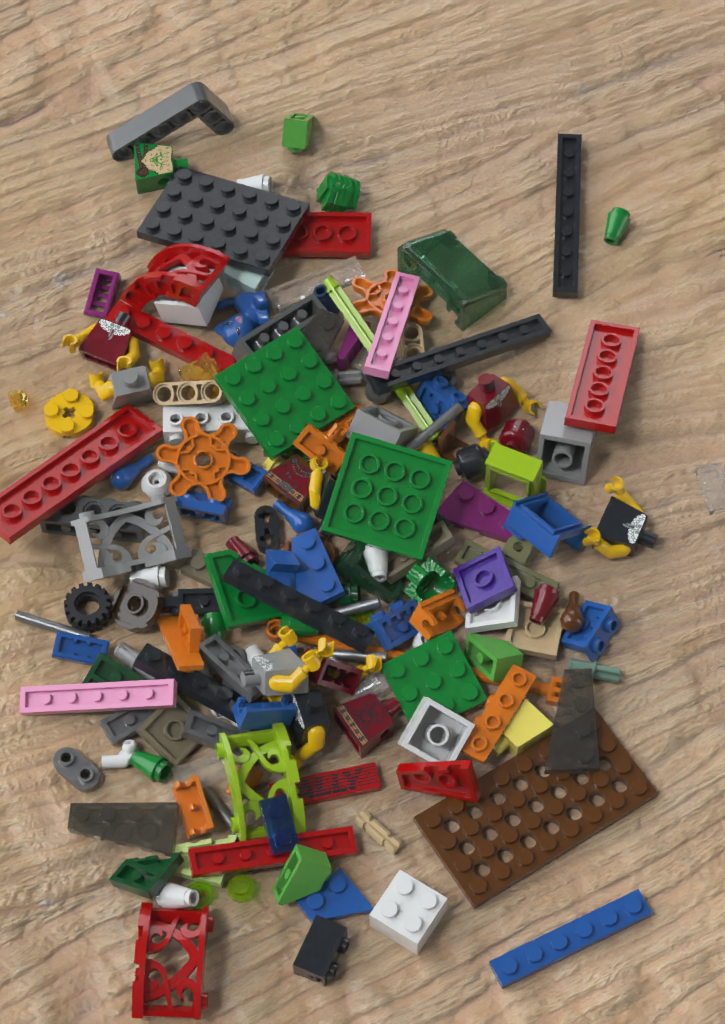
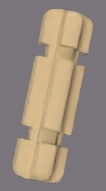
[355,810,402,854]

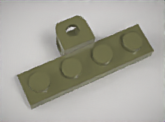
[454,535,559,601]

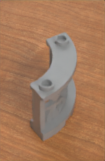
[70,493,192,583]

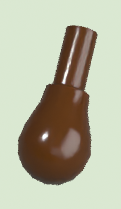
[560,591,584,633]

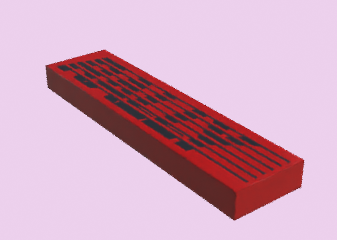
[269,762,381,806]

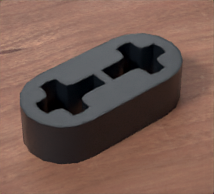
[254,505,280,554]

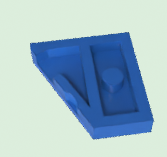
[296,868,373,923]

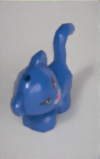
[214,291,270,347]

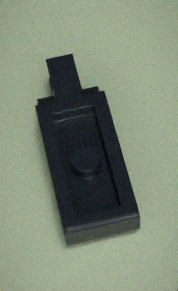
[161,588,221,617]

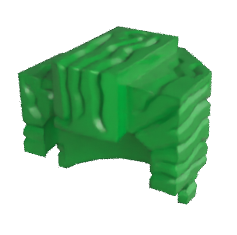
[316,171,360,212]
[404,557,457,604]

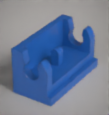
[232,694,297,730]

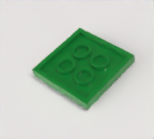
[381,630,488,723]

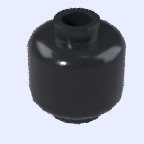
[453,443,489,481]

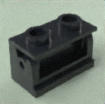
[293,915,350,987]

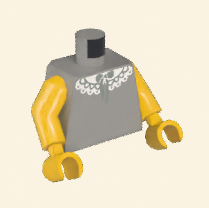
[89,357,167,410]
[240,626,321,696]

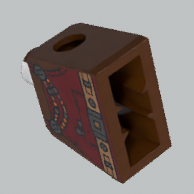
[263,454,321,512]

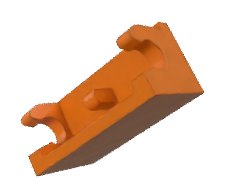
[409,588,467,641]
[172,775,214,840]

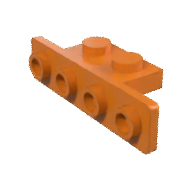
[157,604,205,673]
[461,664,536,764]

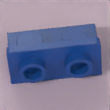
[416,375,468,429]
[176,490,232,524]
[365,598,419,651]
[560,600,620,662]

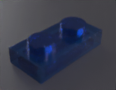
[258,794,299,856]

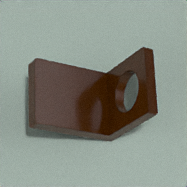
[437,420,469,462]

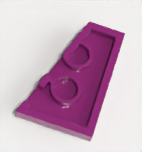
[435,480,512,543]

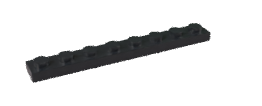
[552,133,582,298]
[366,314,552,396]

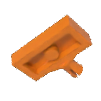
[293,422,346,474]

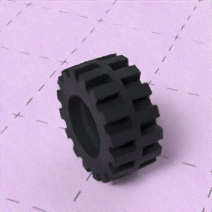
[64,582,112,633]

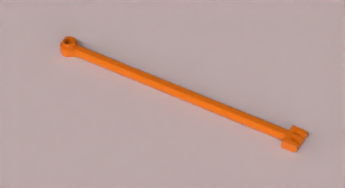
[266,619,570,707]

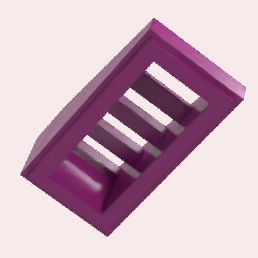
[84,268,121,319]
[338,321,371,372]

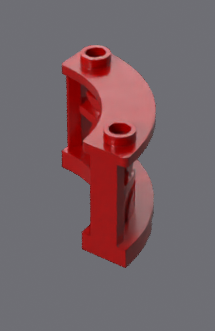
[120,243,230,312]
[132,902,214,1020]

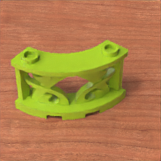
[215,722,306,841]

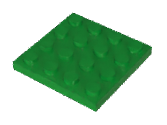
[214,326,355,461]
[321,432,453,562]

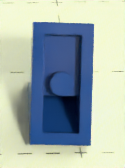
[265,549,300,589]

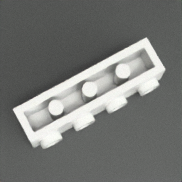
[163,404,258,446]

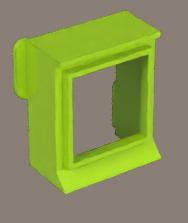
[483,440,547,508]

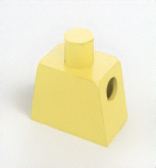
[491,698,553,757]

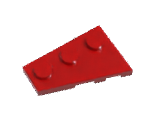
[396,760,481,803]

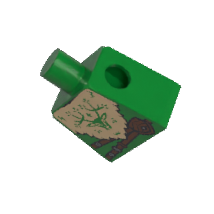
[134,143,189,194]

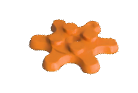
[352,269,433,326]
[156,416,251,502]

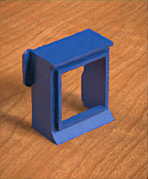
[503,492,592,558]

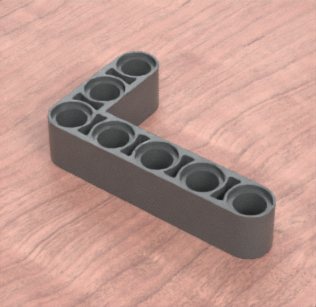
[106,82,235,162]

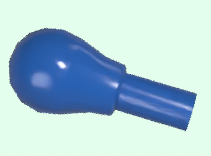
[110,454,154,490]
[273,499,314,534]

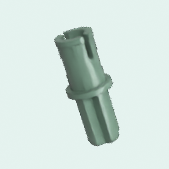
[567,657,621,683]

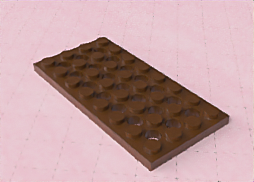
[414,708,658,909]

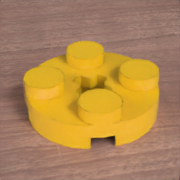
[44,388,95,439]

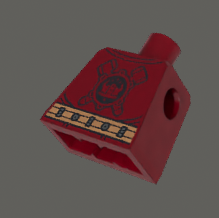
[333,693,402,759]

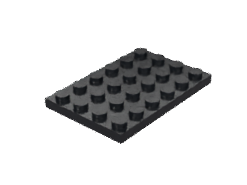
[137,167,310,277]

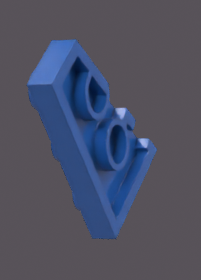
[292,528,346,605]

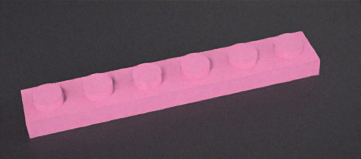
[363,271,420,379]
[19,679,177,716]

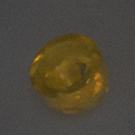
[8,390,28,412]

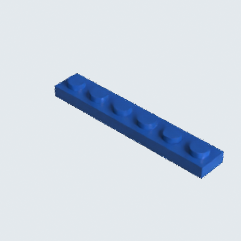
[489,889,652,989]

